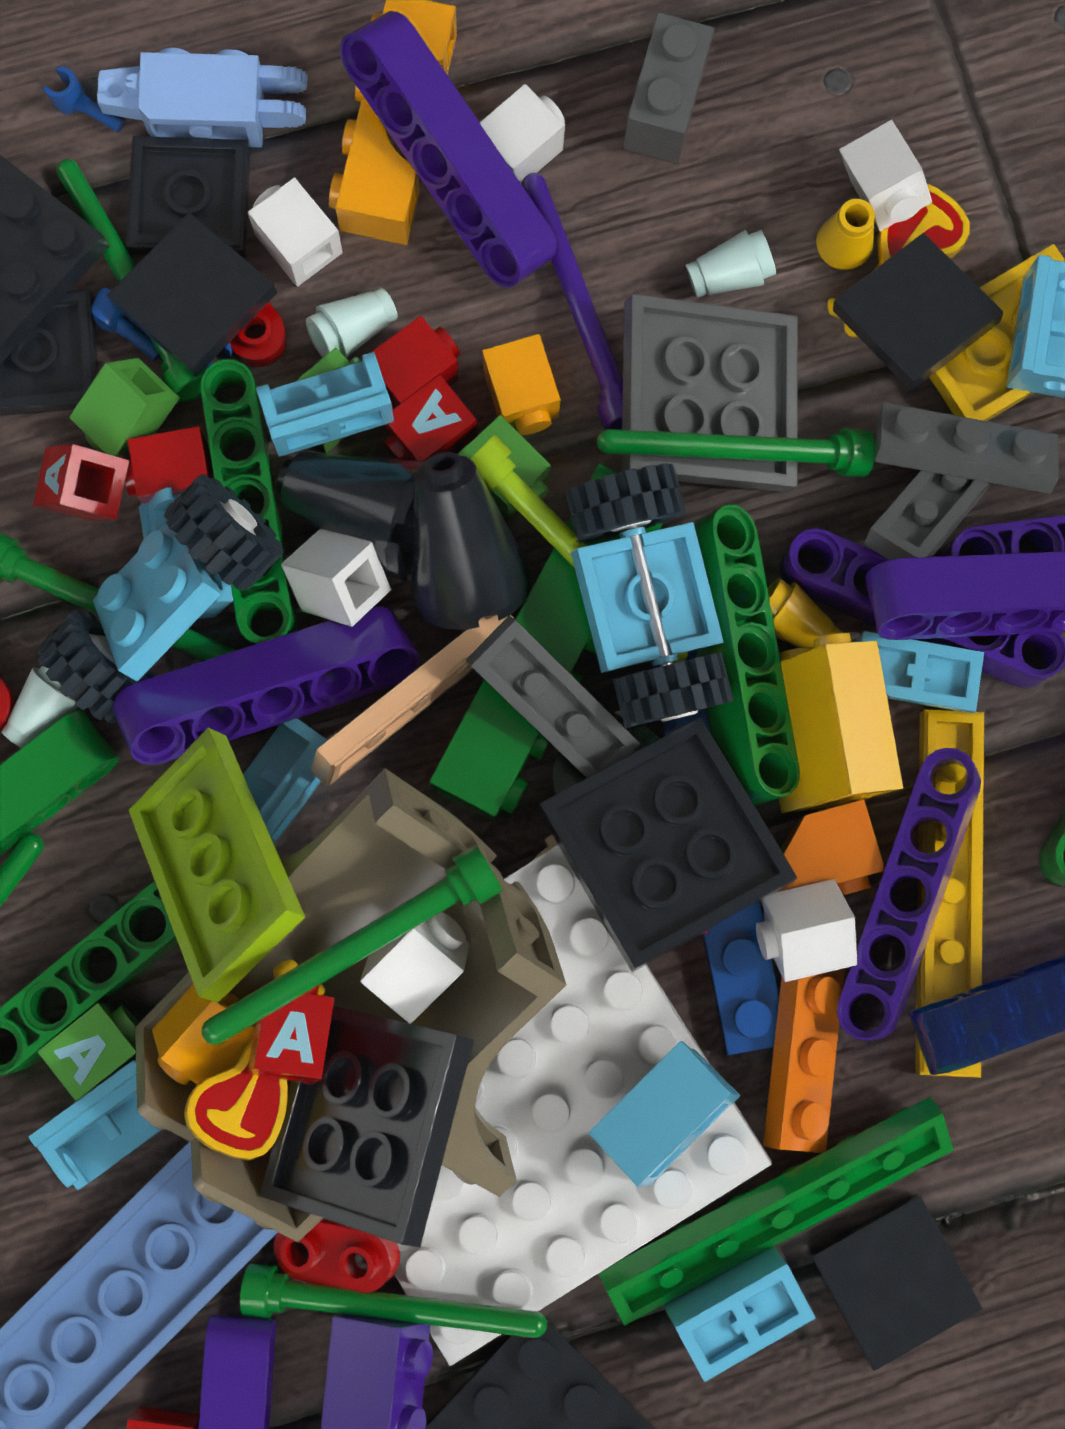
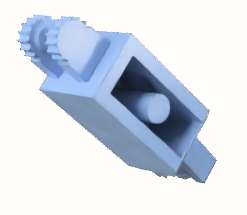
[97,48,308,147]

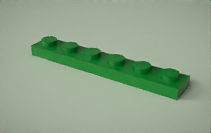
[598,1096,954,1326]

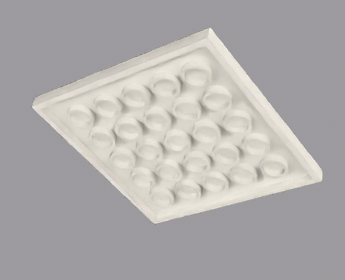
[394,845,772,1366]

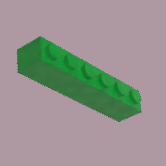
[429,464,664,822]

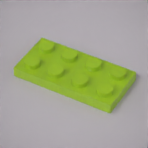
[128,728,305,1003]

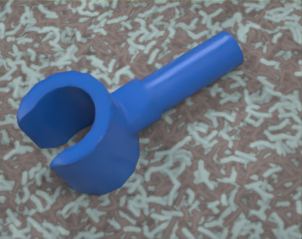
[43,66,125,133]
[91,288,160,362]

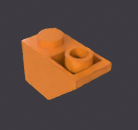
[760,799,885,906]

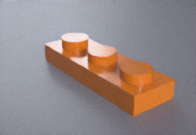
[763,968,845,1153]

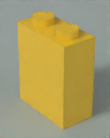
[779,633,903,813]

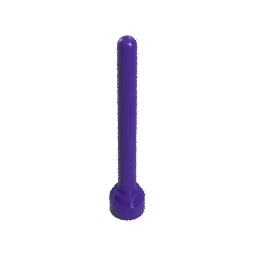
[523,173,623,430]

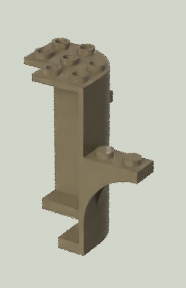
[135,769,567,1242]

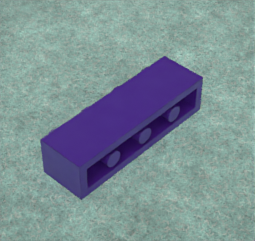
[321,1314,433,1429]

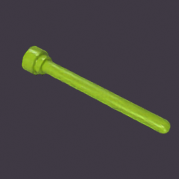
[471,435,688,663]

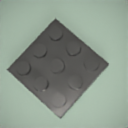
[622,294,798,492]

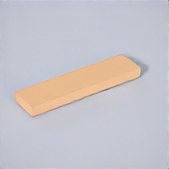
[311,612,513,786]

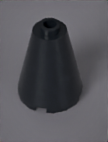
[276,452,426,581]
[411,452,532,630]

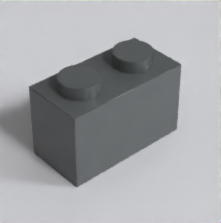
[623,12,715,164]

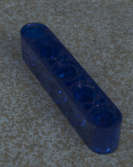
[909,955,1065,1075]

